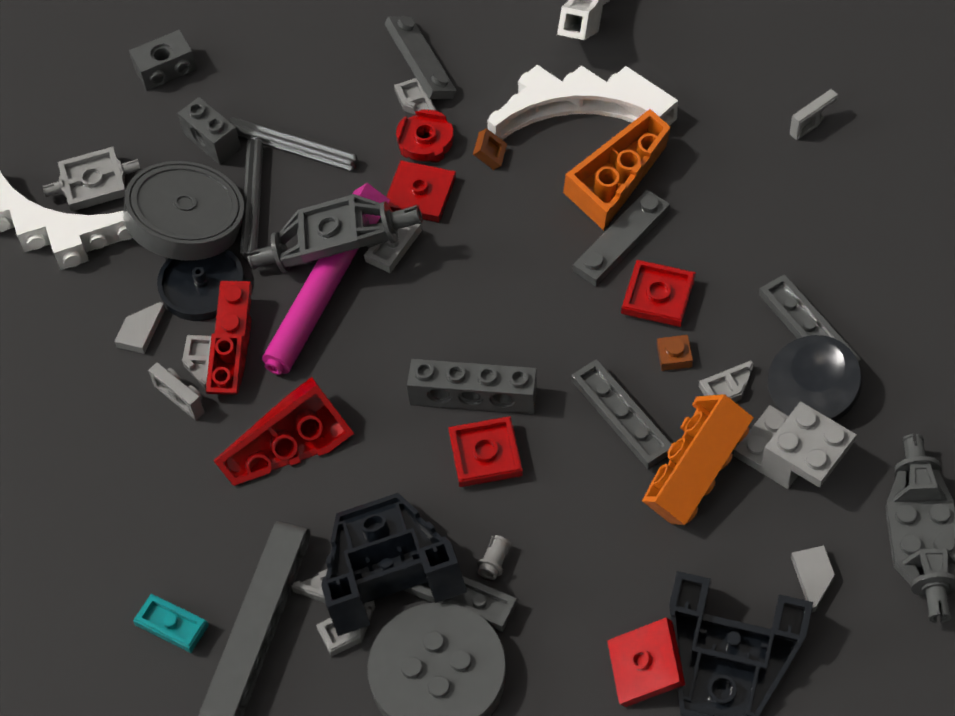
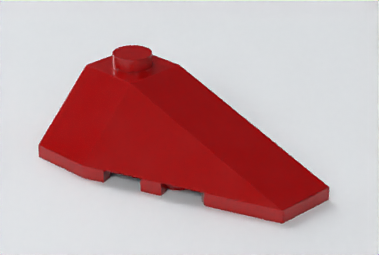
[214,377,354,486]

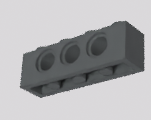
[407,359,537,415]

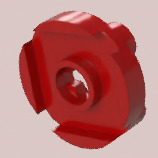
[396,110,454,162]

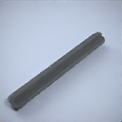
[229,117,358,170]
[240,138,263,260]

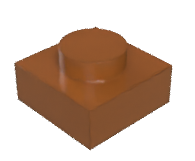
[473,128,507,170]
[657,335,693,371]

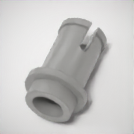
[477,535,511,580]

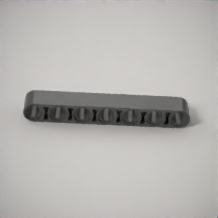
[199,521,311,716]

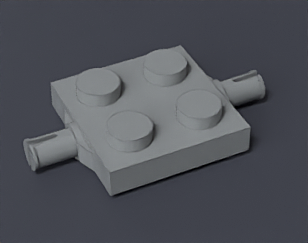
[42,147,141,212]

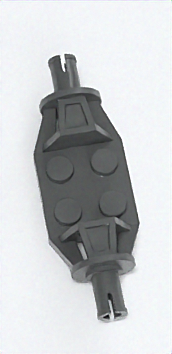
[247,194,423,273]
[885,434,955,623]

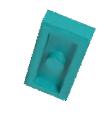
[133,593,209,653]

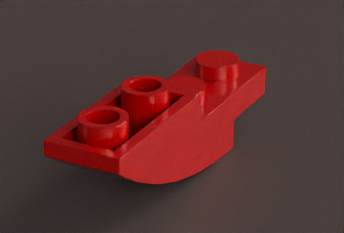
[206,281,252,395]

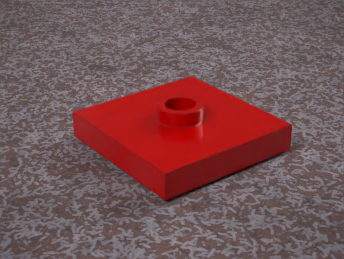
[386,160,456,222]
[621,260,696,327]
[448,416,523,487]
[607,617,686,707]

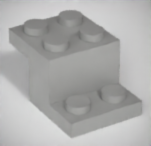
[733,401,857,489]

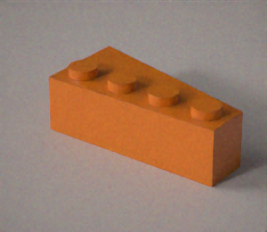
[563,109,671,231]
[642,394,754,525]

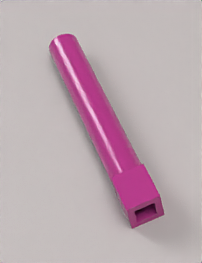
[262,183,390,375]

